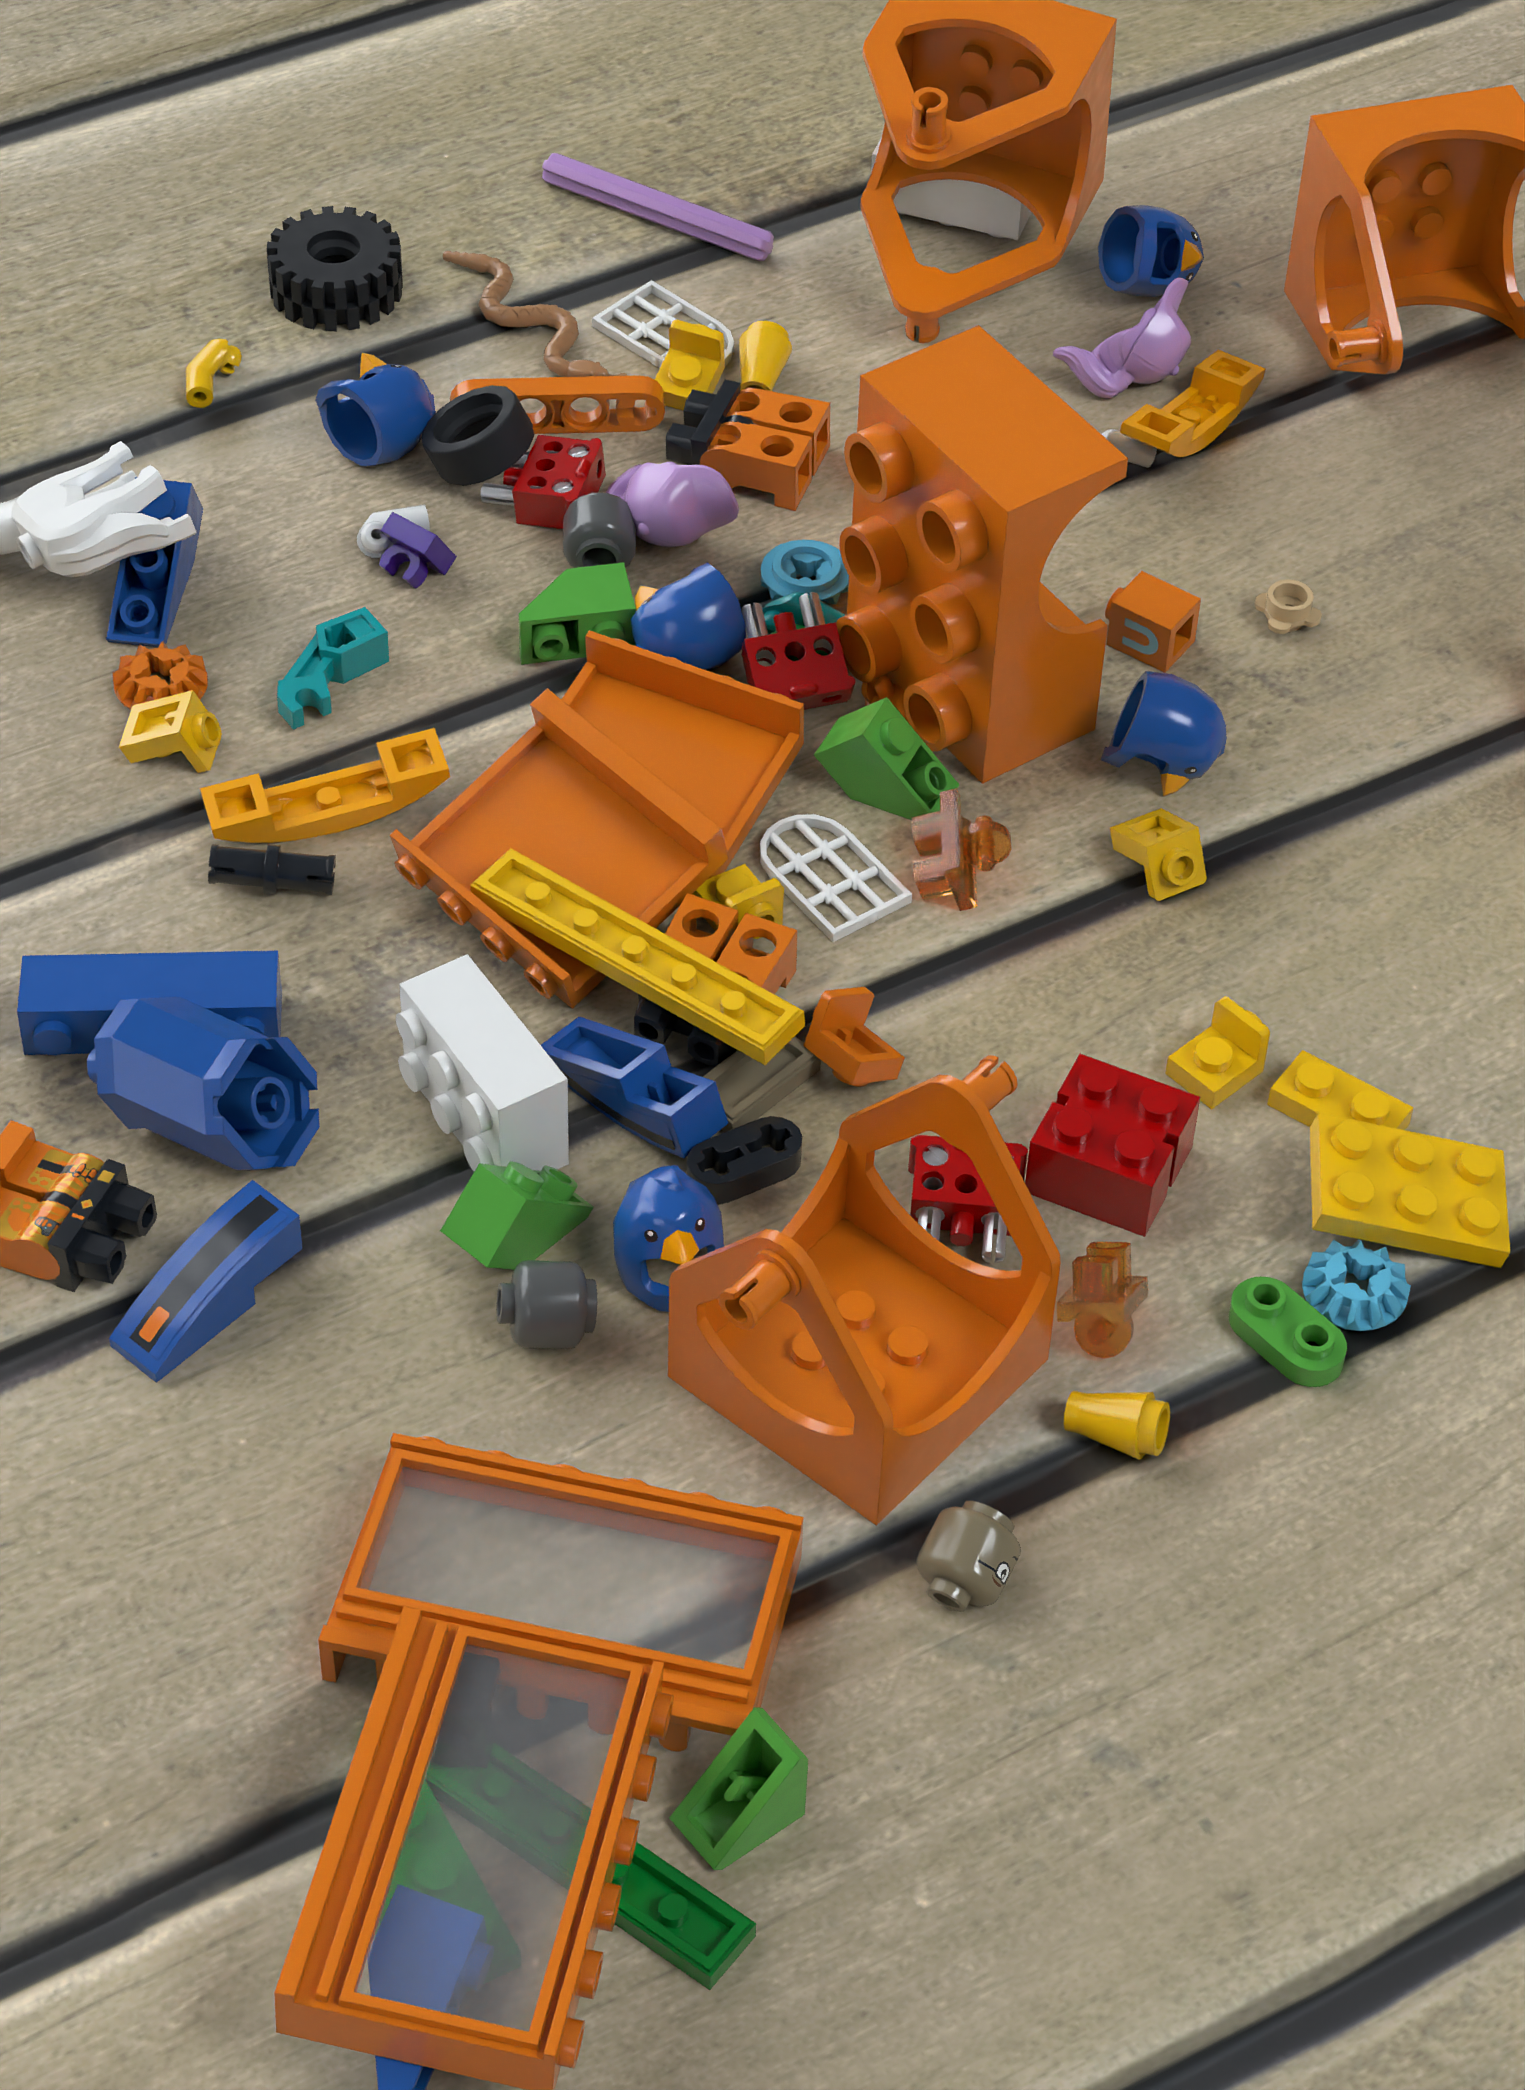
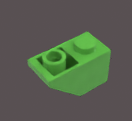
[518,562,636,665]
[814,697,959,826]
[440,1161,594,1270]

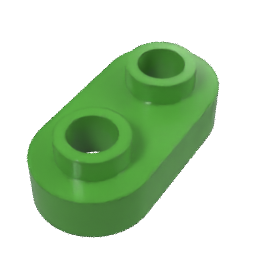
[1228,1276,1347,1387]

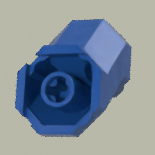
[87,997,320,1170]

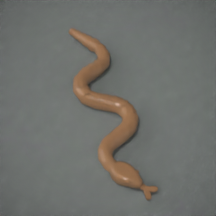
[443,251,627,377]

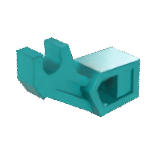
[277,607,389,730]

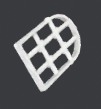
[592,280,734,368]
[760,814,912,942]

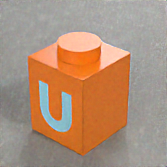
[1105,571,1201,673]

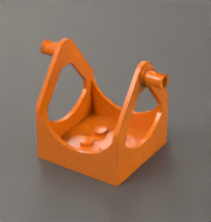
[860,0,1117,343]
[1284,85,1525,374]
[668,1055,1061,1526]

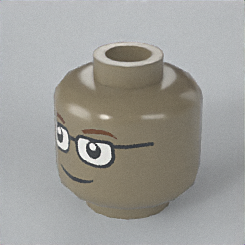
[916,1501,1021,1612]

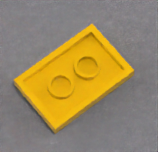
[1310,1112,1510,1268]

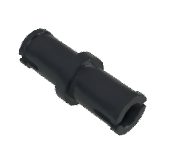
[208,844,336,895]

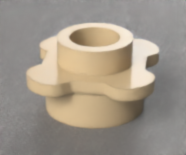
[1255,579,1322,634]

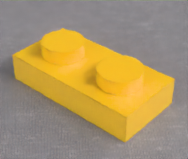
[1267,1050,1413,1130]

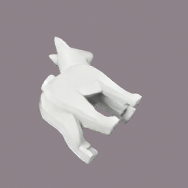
[0,441,196,577]

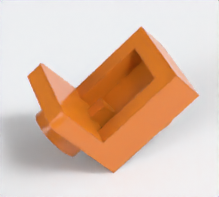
[803,987,905,1087]

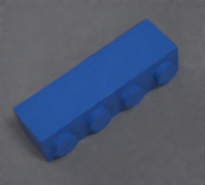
[17,950,282,1055]

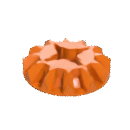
[113,641,208,709]

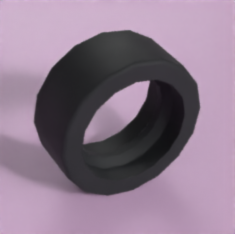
[422,385,534,486]

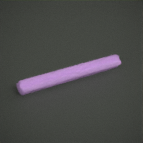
[542,153,774,261]

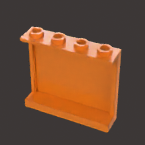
[562,630,804,879]
[390,688,729,1009]

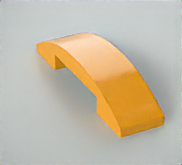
[1120,350,1266,457]
[200,728,450,843]

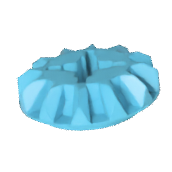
[761,540,849,604]
[1302,1239,1411,1331]

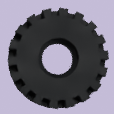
[266,206,403,332]

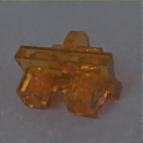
[911,788,1012,911]
[1057,1241,1148,1358]

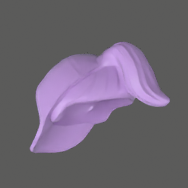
[1053,278,1191,399]
[606,461,739,547]

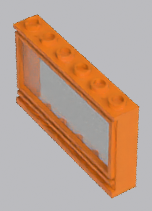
[318,1433,804,1752]
[274,1606,674,2090]

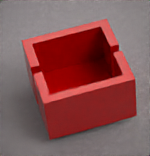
[1025,1053,1200,1237]

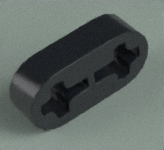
[687,1116,803,1205]

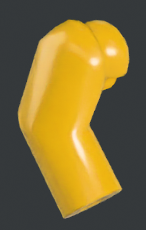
[186,338,242,408]

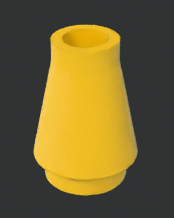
[739,321,792,391]
[1064,1391,1170,1460]

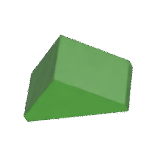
[669,1707,808,1870]

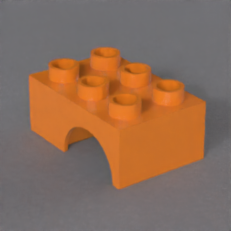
[836,325,1128,784]

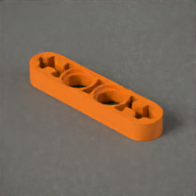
[450,375,665,434]

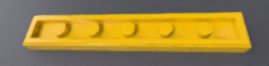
[470,848,805,1065]

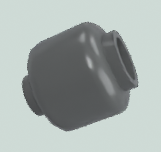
[563,493,636,568]
[496,1260,597,1349]

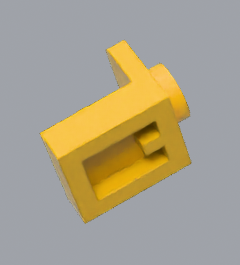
[654,319,725,410]
[119,690,222,773]
[1110,808,1207,901]
[692,864,784,939]
[1165,996,1270,1110]

